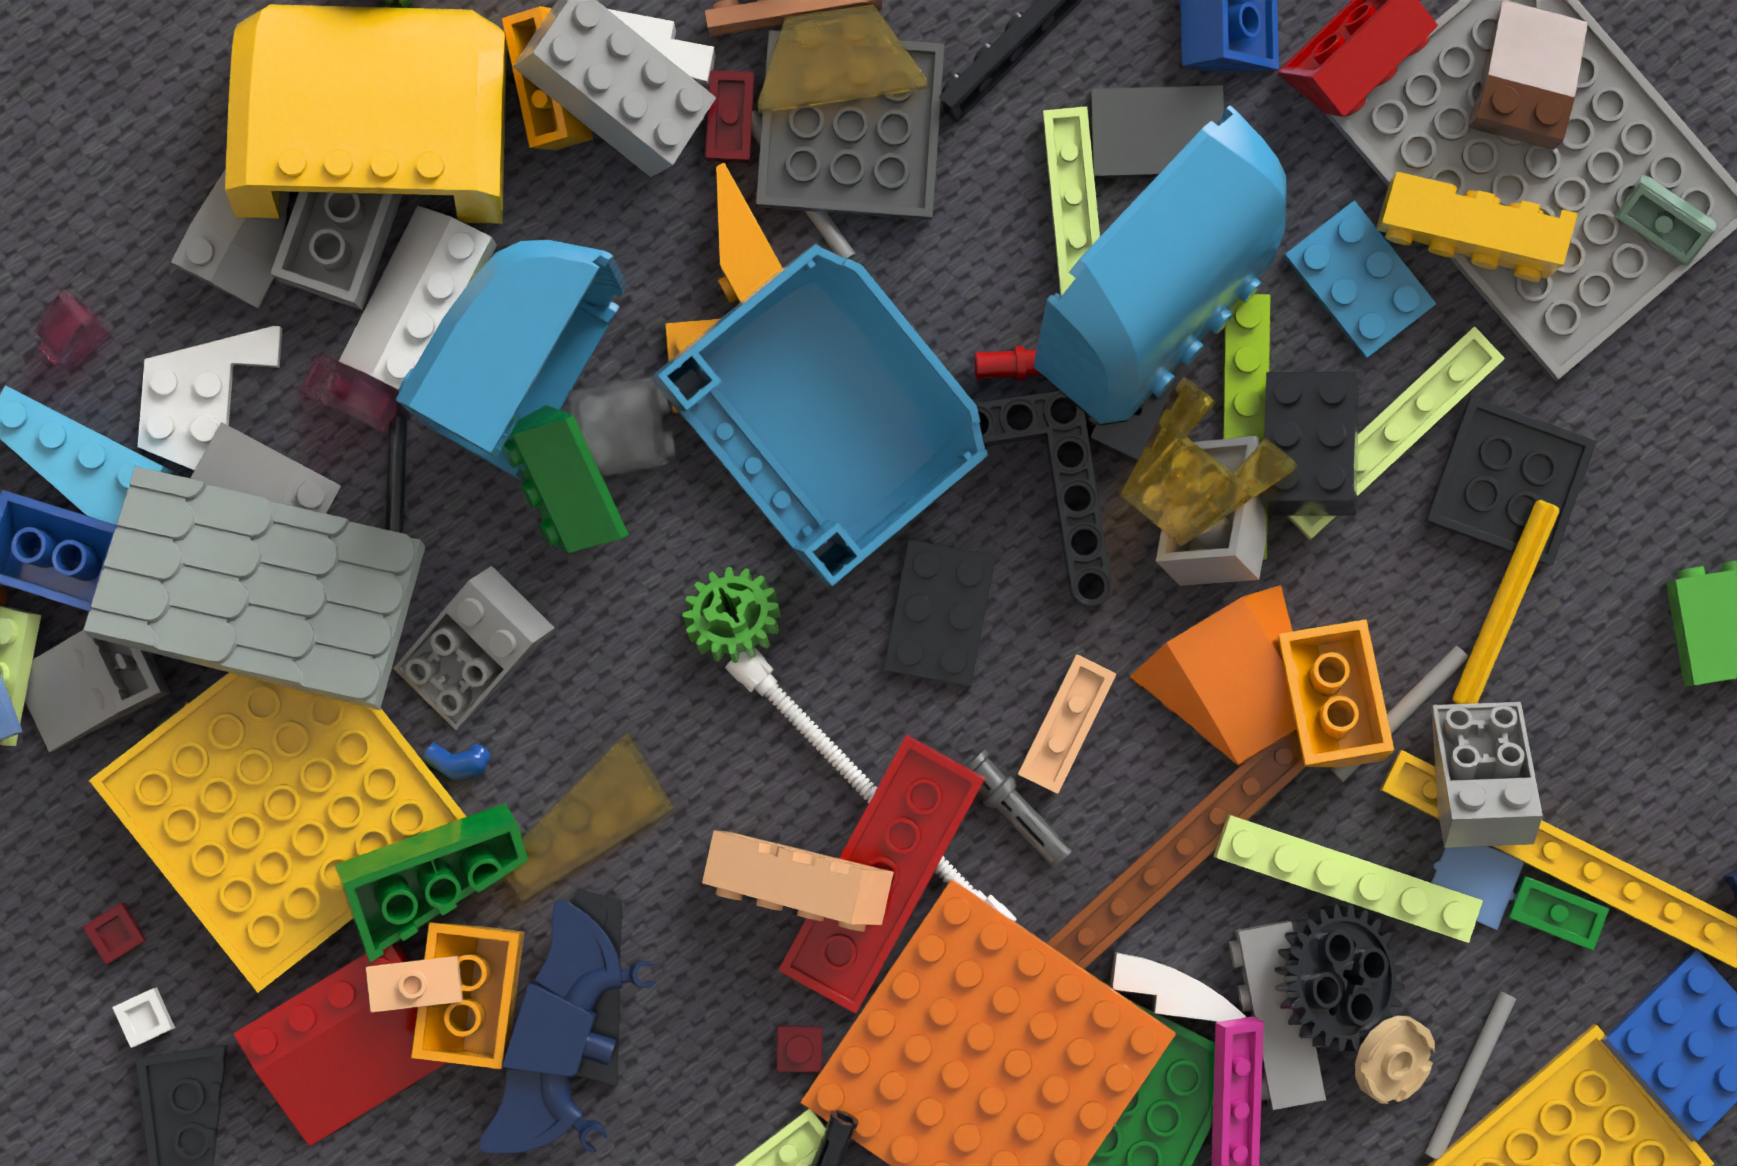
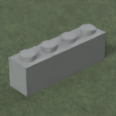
[1229,920,1326,1110]

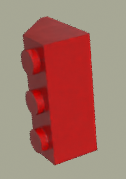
[1277,0,1438,117]

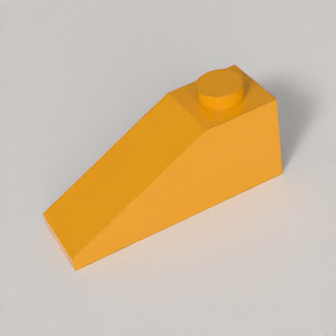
[716,163,782,303]

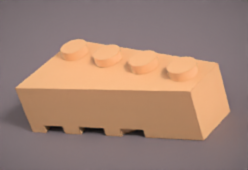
[702,831,894,932]

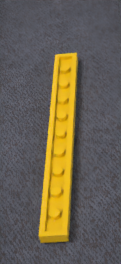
[1380,750,1737,970]

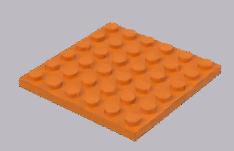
[800,879,1176,1166]

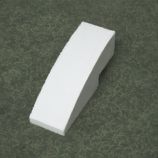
[608,9,716,90]
[1110,952,1246,1022]

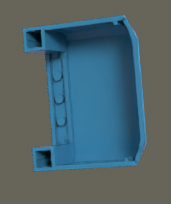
[1033,106,1287,424]
[396,240,627,480]
[651,244,988,586]

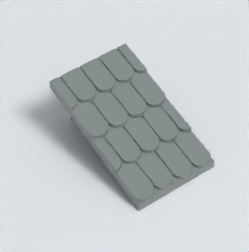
[83,466,425,710]

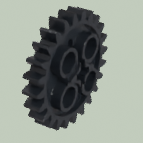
[1275,905,1405,1052]

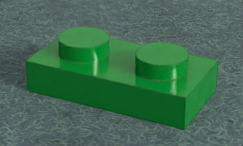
[1507,876,1609,951]

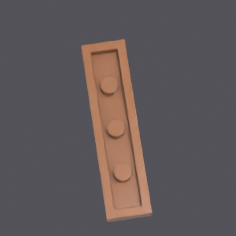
[705,0,882,37]

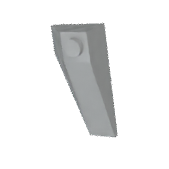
[171,169,290,309]

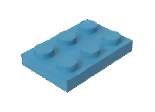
[1283,200,1436,359]

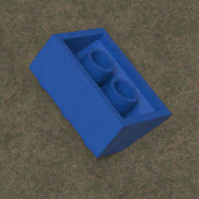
[1180,0,1279,72]
[0,490,117,611]

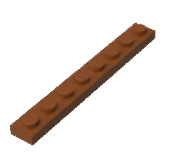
[1045,731,1305,969]

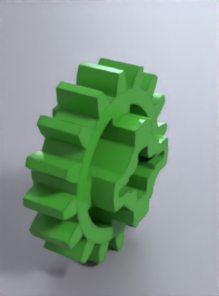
[683,567,781,663]

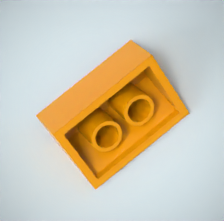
[1277,620,1394,768]
[411,922,525,1069]

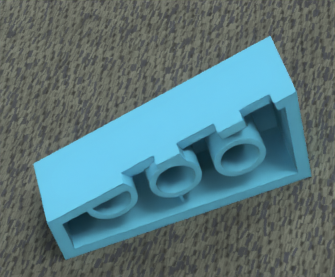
[0,385,173,525]

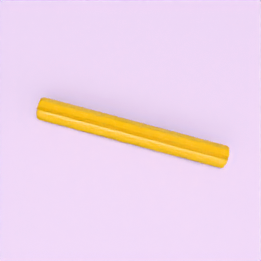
[1453,500,1559,704]

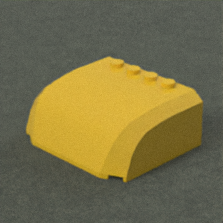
[225,4,507,224]

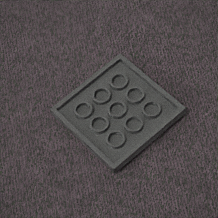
[756,30,944,221]

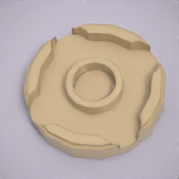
[1355,1016,1435,1104]

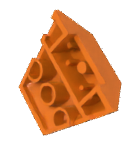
[1130,585,1297,766]

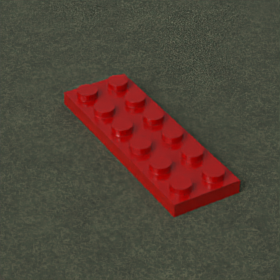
[778,735,986,1014]

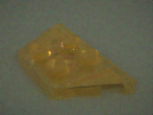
[758,4,927,113]

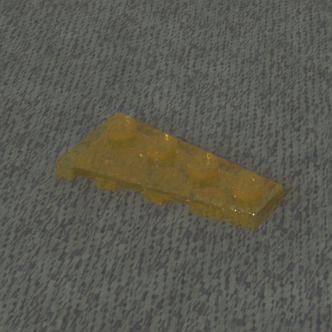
[506,732,674,902]

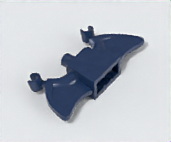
[478,899,656,1153]

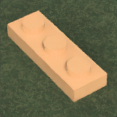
[1017,654,1116,794]

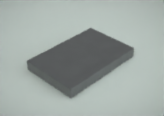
[1090,85,1224,179]

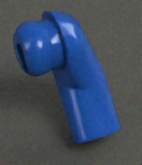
[421,742,490,781]

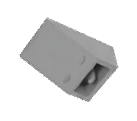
[393,566,554,730]
[25,630,171,752]
[1432,702,1543,848]

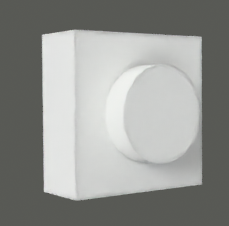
[112,987,175,1048]

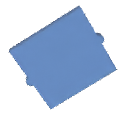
[1431,846,1524,930]

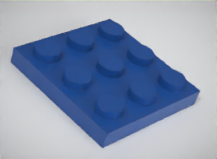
[1600,949,1737,1142]

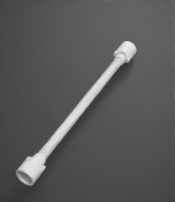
[725,647,1017,921]

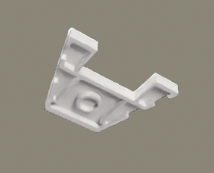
[138,326,283,470]

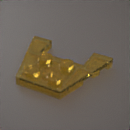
[1120,376,1298,546]

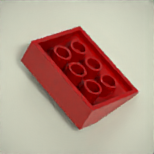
[234,941,448,1146]

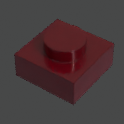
[83,902,147,965]
[777,1026,822,1072]

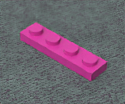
[1211,1016,1264,1166]

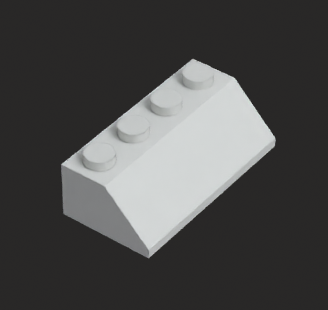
[339,206,497,392]

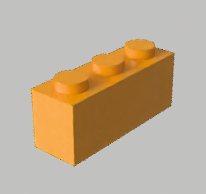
[502,6,593,150]

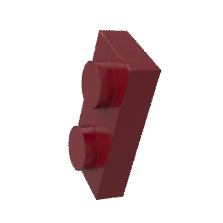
[705,70,755,163]

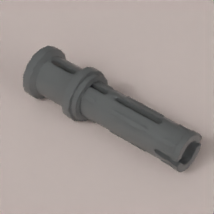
[965,748,1073,869]

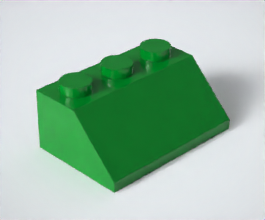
[502,405,629,553]

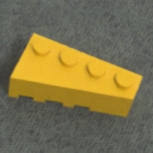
[1376,172,1578,282]

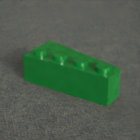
[334,803,529,963]

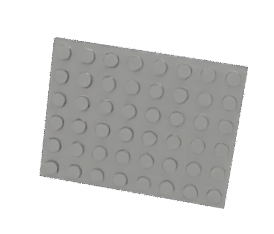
[1326,0,1737,381]

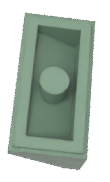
[1614,174,1716,266]

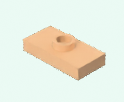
[366,956,463,1012]

